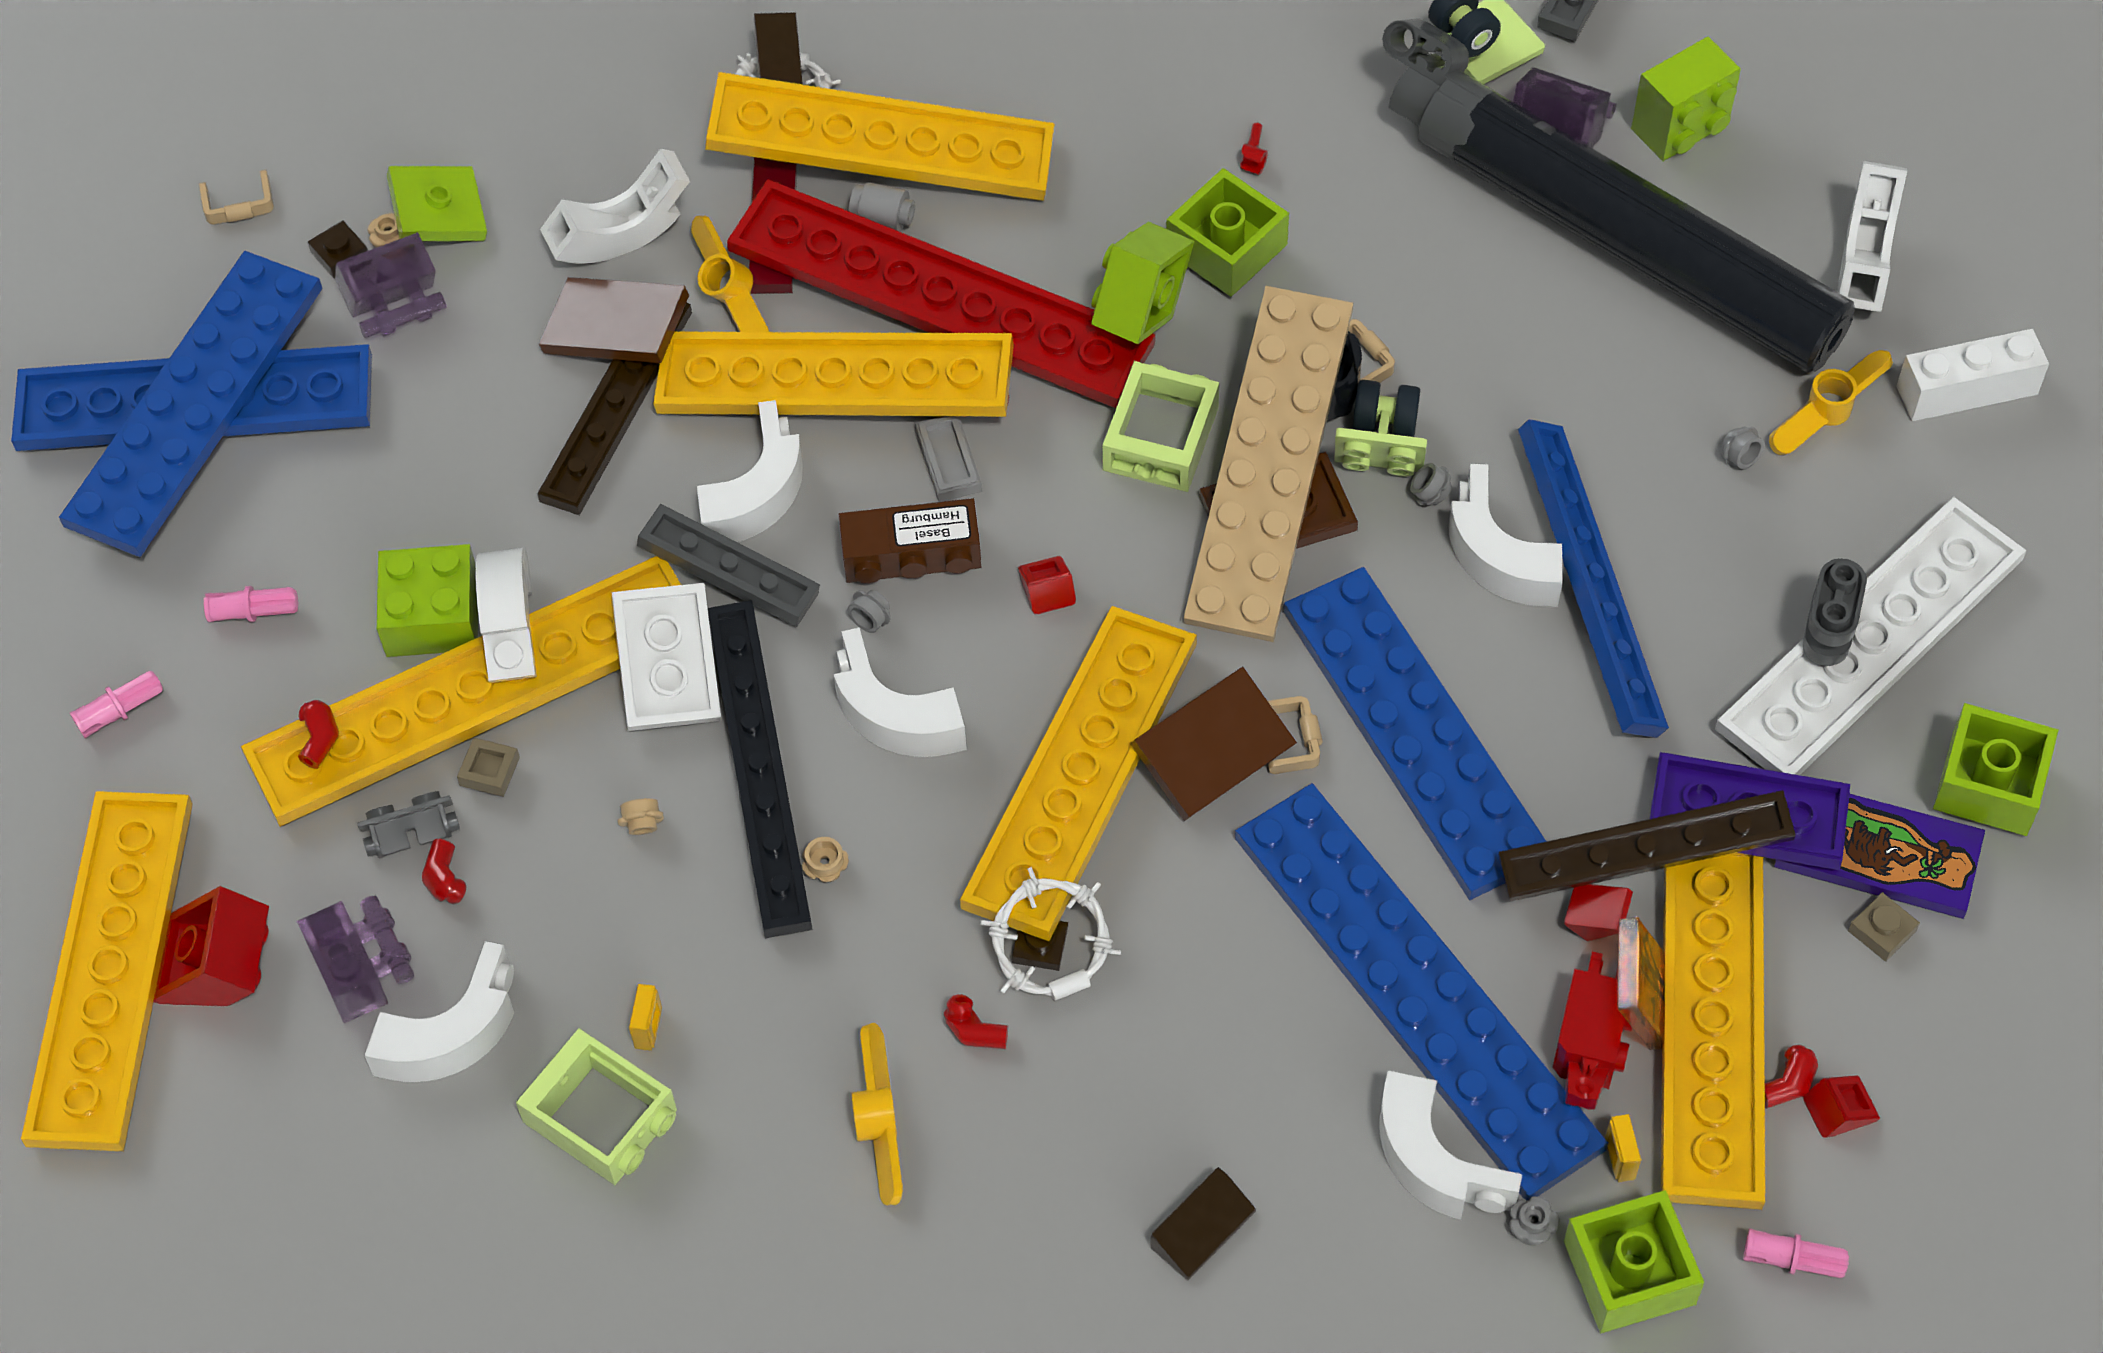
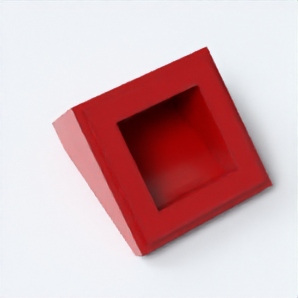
[1018,556,1076,614]
[1564,884,1633,942]
[1803,1075,1880,1138]

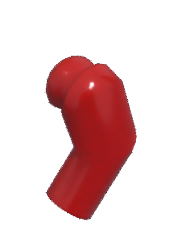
[298,700,339,769]
[422,839,467,904]
[944,994,1008,1049]
[1765,1045,1818,1109]

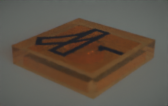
[1618,917,1665,1050]

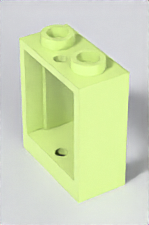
[1102,361,1220,492]
[516,1028,677,1185]

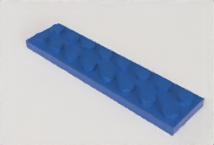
[59,250,323,557]
[11,344,372,451]
[1283,566,1547,901]

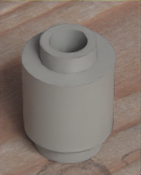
[849,182,915,232]

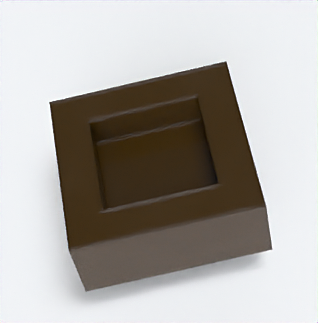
[307,220,370,278]
[1012,921,1069,971]

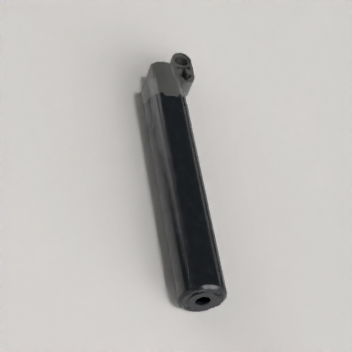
[1382,19,1855,373]

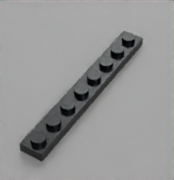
[708,600,813,939]

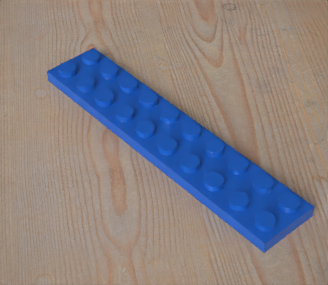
[1235,783,1608,1201]

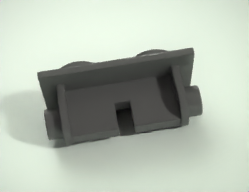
[357,791,460,858]

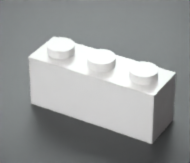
[1896,328,2049,421]

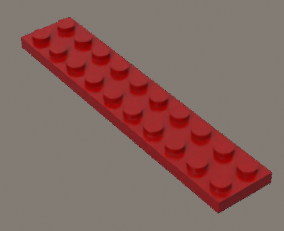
[727,179,1156,408]

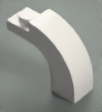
[540,148,690,264]
[1837,161,1907,312]
[697,400,803,542]
[1448,464,1562,607]
[476,547,537,683]
[834,628,967,757]
[364,941,515,1082]
[1380,1071,1522,1220]

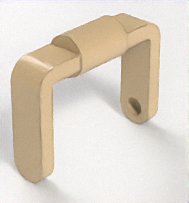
[199,170,274,224]
[1348,319,1395,383]
[1268,696,1323,774]

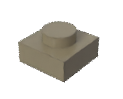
[457,737,520,797]
[1848,892,1920,962]

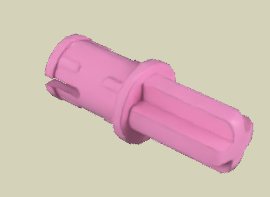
[204,586,299,622]
[69,671,163,739]
[1743,1228,1849,1278]

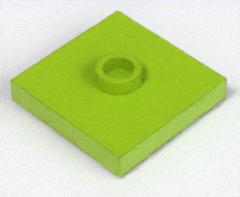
[386,166,487,241]

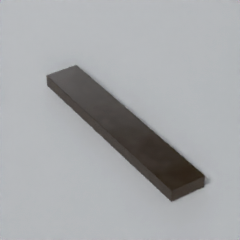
[537,302,692,516]
[1498,790,1796,902]

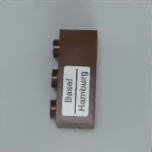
[839,498,982,583]

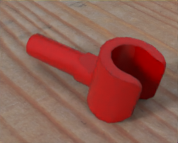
[1240,123,1268,175]

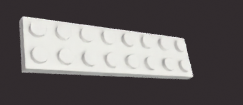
[1715,497,2026,775]

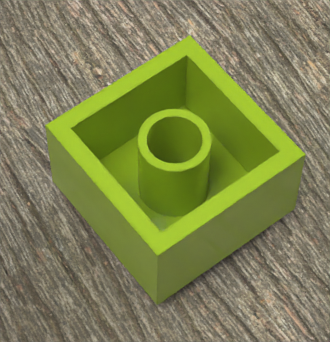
[1631,36,1741,161]
[1166,168,1289,297]
[1091,221,1195,344]
[376,544,478,657]
[1933,703,2059,836]
[1564,1190,1705,1334]

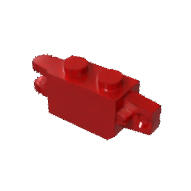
[1552,951,1638,1110]

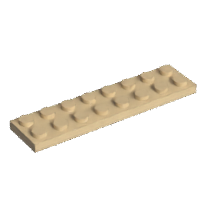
[1184,286,1353,642]

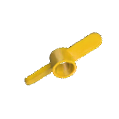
[691,215,769,332]
[1769,350,1893,455]
[851,1023,903,1205]

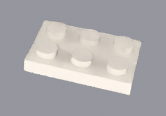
[611,583,721,731]

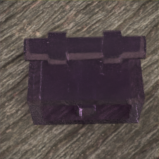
[1513,67,1616,148]
[335,232,446,339]
[297,896,414,1024]

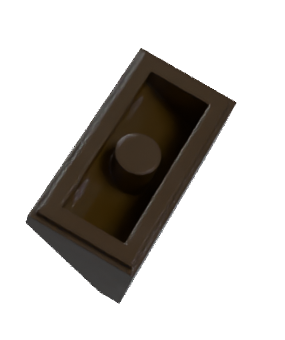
[1151,1167,1256,1280]

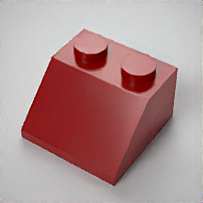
[153,886,269,1006]

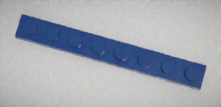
[1518,419,1669,738]

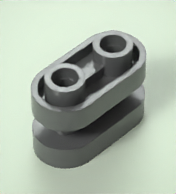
[1802,558,1867,666]

